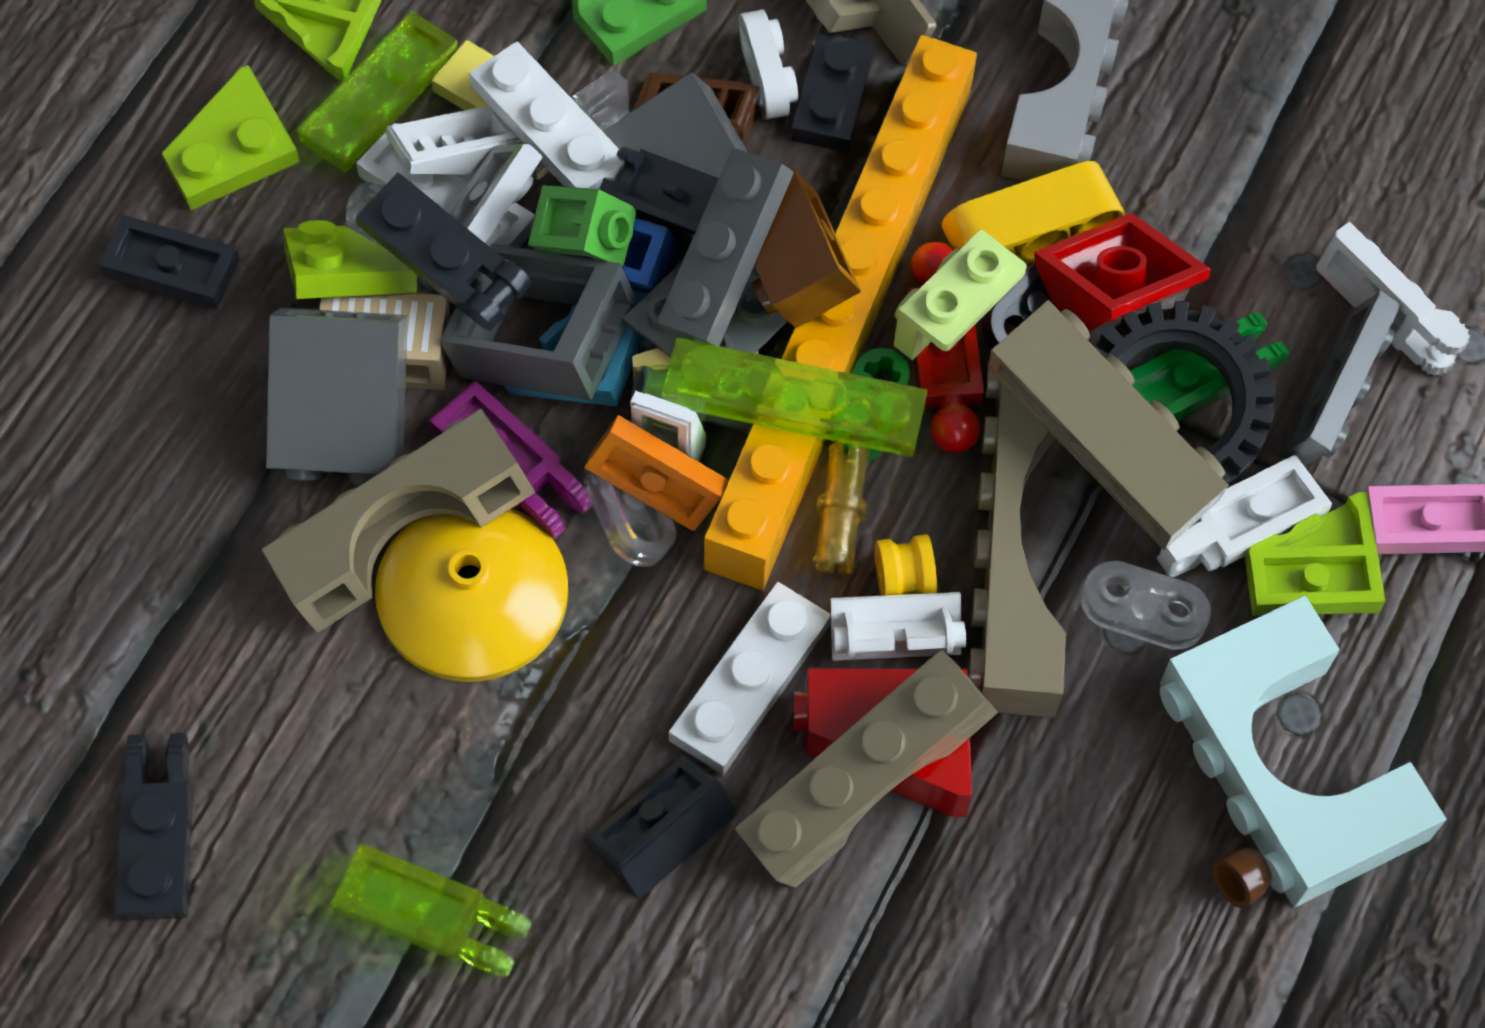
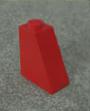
[793,669,972,817]

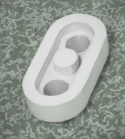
[738,10,798,120]

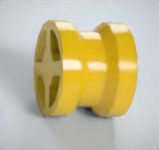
[875,534,937,596]

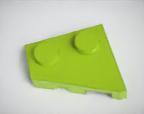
[1245,492,1385,616]

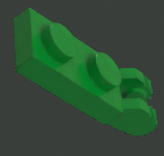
[1130,312,1290,422]

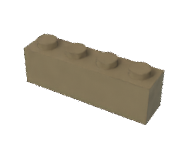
[988,300,1228,550]

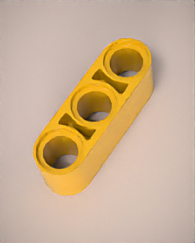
[941,161,1125,264]

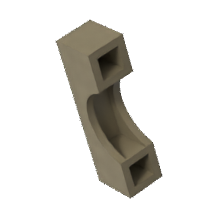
[261,409,536,633]
[735,650,998,888]

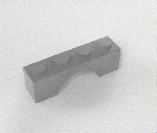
[1001,0,1129,181]

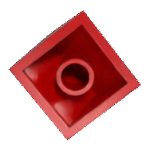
[1034,212,1210,333]

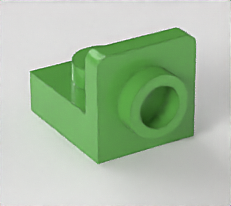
[528,185,636,266]

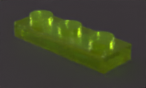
[297,11,458,172]

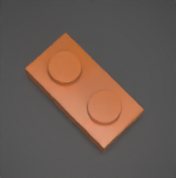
[584,415,729,531]

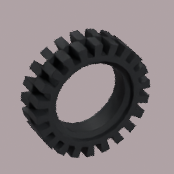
[1092,301,1275,486]

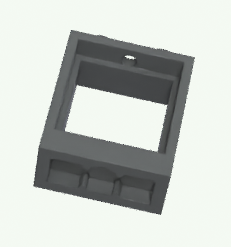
[439,244,638,401]

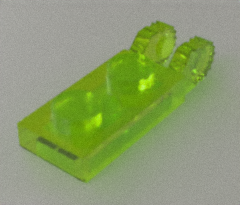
[330,844,532,977]

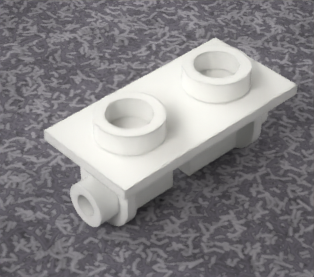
[831,592,966,661]

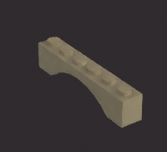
[967,361,1066,718]

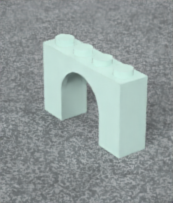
[1160,596,1447,908]

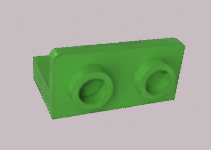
[572,0,707,66]

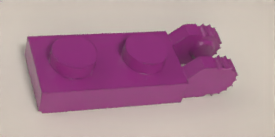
[429,381,594,539]

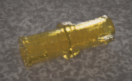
[813,442,870,575]

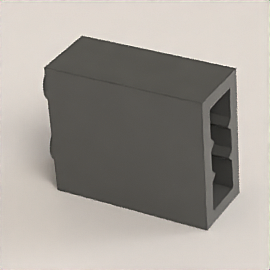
[266,308,408,484]

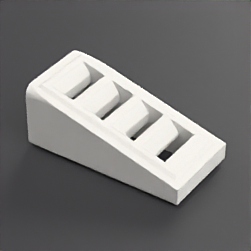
[386,106,522,175]
[631,391,706,462]

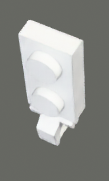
[1157,455,1332,579]

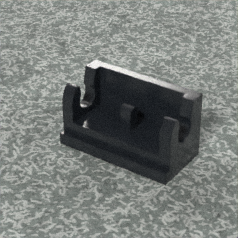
[599,147,719,236]

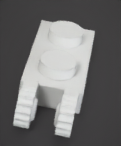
[1316,222,1470,377]

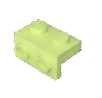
[894,229,1027,360]

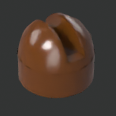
[1212,848,1272,908]

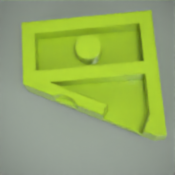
[254,0,382,81]
[162,65,300,210]
[283,220,417,299]

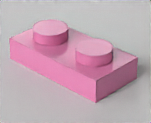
[1365,484,1485,554]

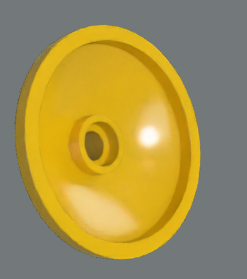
[375,508,568,682]

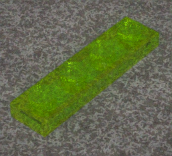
[662,337,928,457]

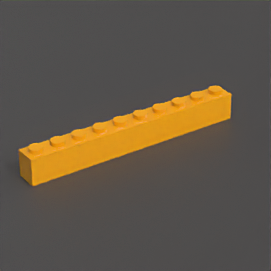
[704,34,977,591]

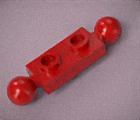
[908,242,984,453]

